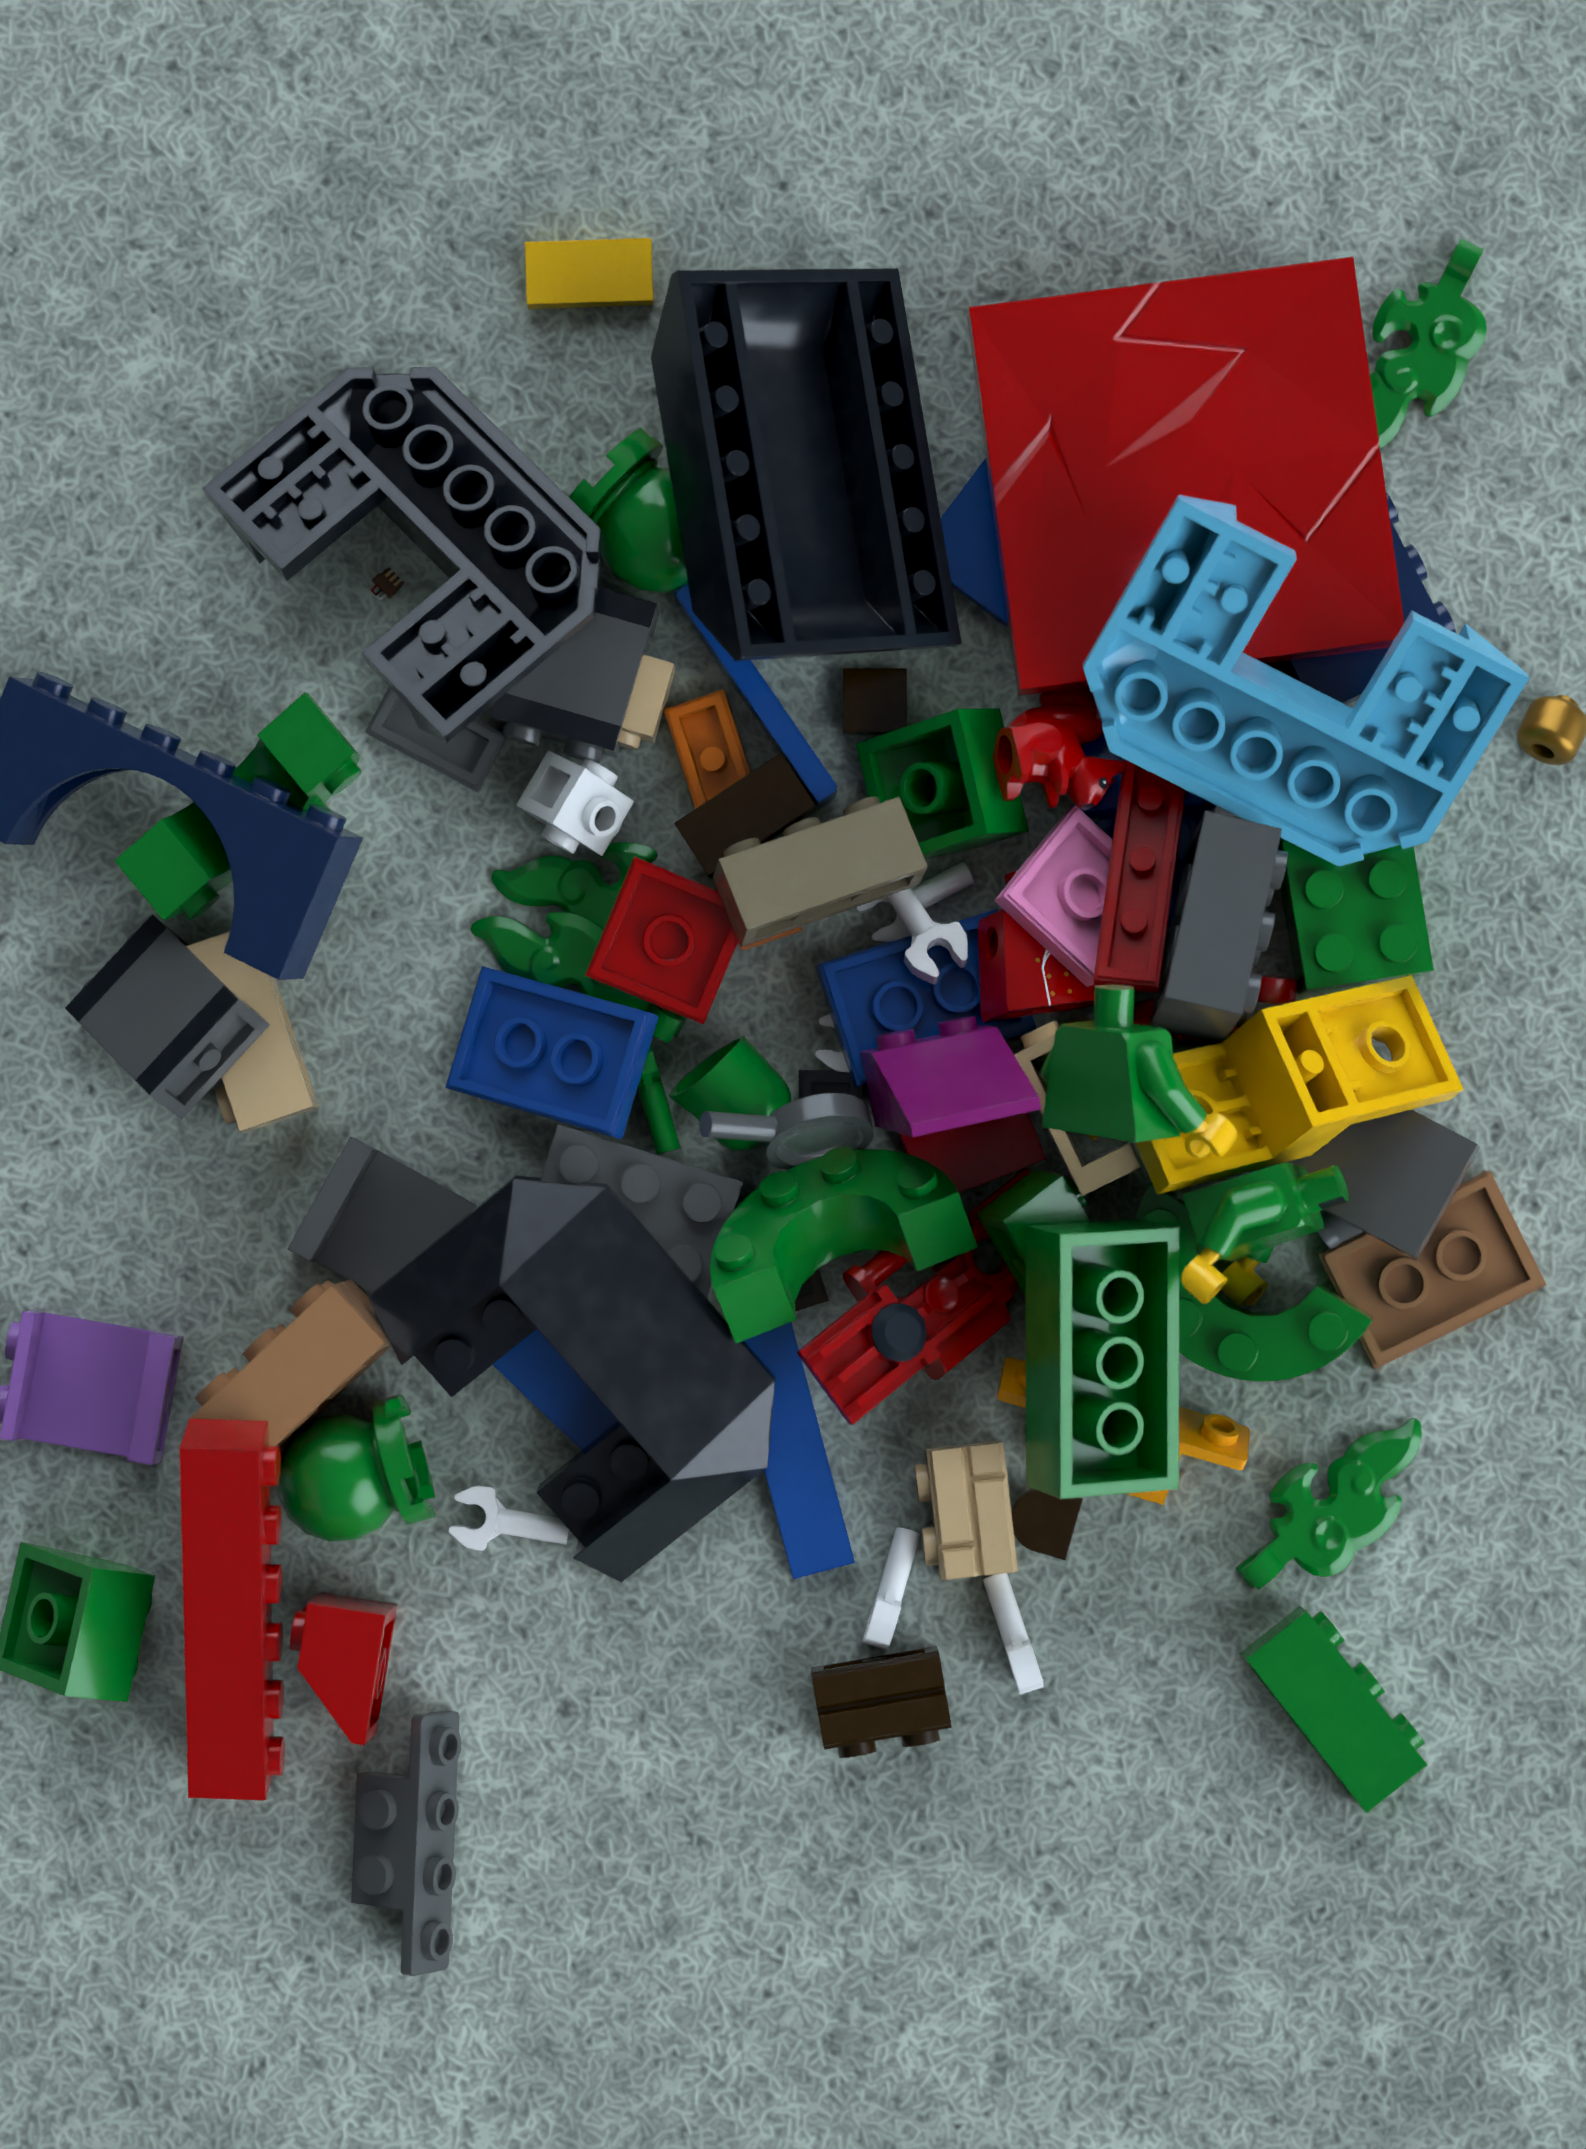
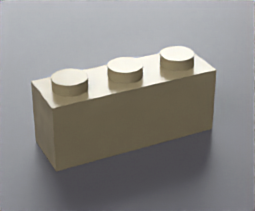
[713,797,928,947]

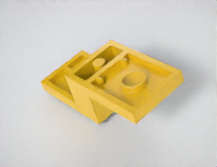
[1135,975,1464,1195]

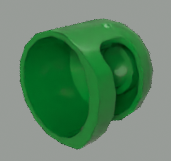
[668,1036,791,1151]

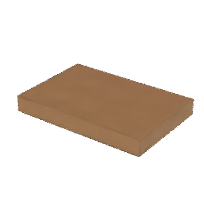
[1316,1170,1547,1369]

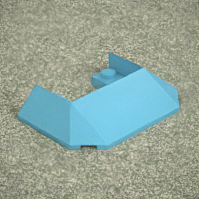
[1083,495,1529,867]

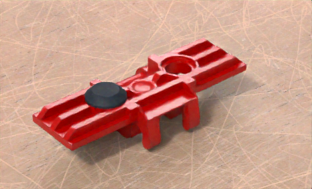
[796,1168,1030,1425]

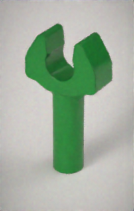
[637,1044,681,1155]

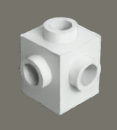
[516,751,634,856]

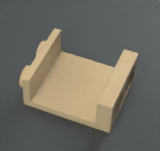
[1014,1020,1143,1196]

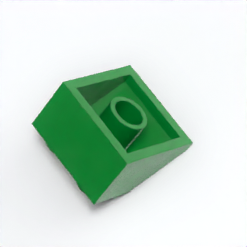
[856,708,1029,859]
[0,1542,156,1702]

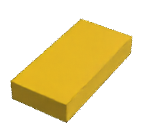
[525,238,654,309]

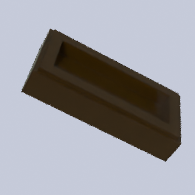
[674,753,818,879]

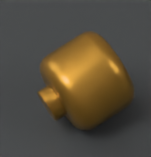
[1517,695,1586,765]

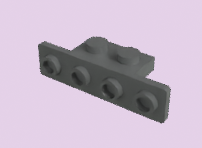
[351,1710,461,1976]

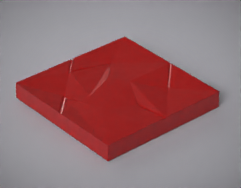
[967,257,1404,696]

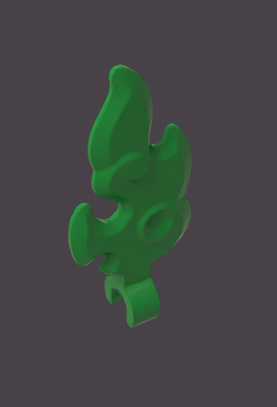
[1370,239,1487,448]
[491,842,658,932]
[471,912,687,1043]
[1236,1418,1422,1590]

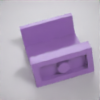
[0,1310,184,1465]

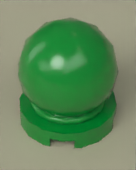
[569,428,688,593]
[277,1395,436,1541]

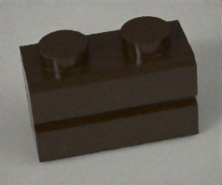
[811,1646,952,1758]

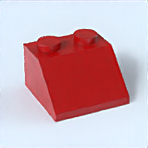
[289,1592,398,1746]

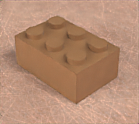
[188,1279,391,1450]

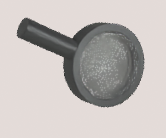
[699,1093,874,1170]

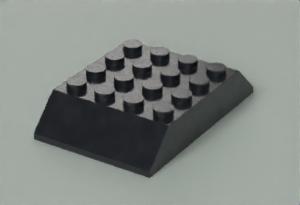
[651,268,962,661]

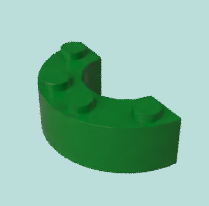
[114,692,362,920]
[710,1147,978,1344]
[1135,1183,1373,1382]

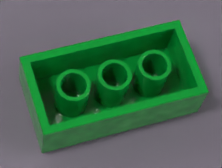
[1278,838,1434,995]
[1025,1219,1179,1499]

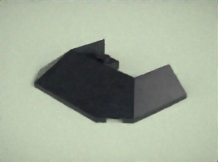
[202,367,602,743]
[368,1175,776,1583]

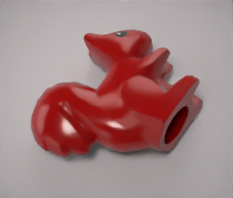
[992,687,1125,810]

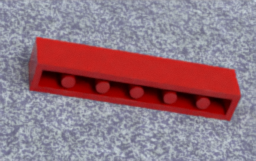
[179,1418,285,1801]

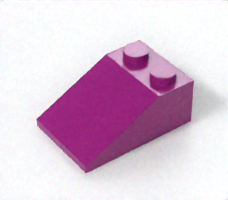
[860,1016,1041,1137]

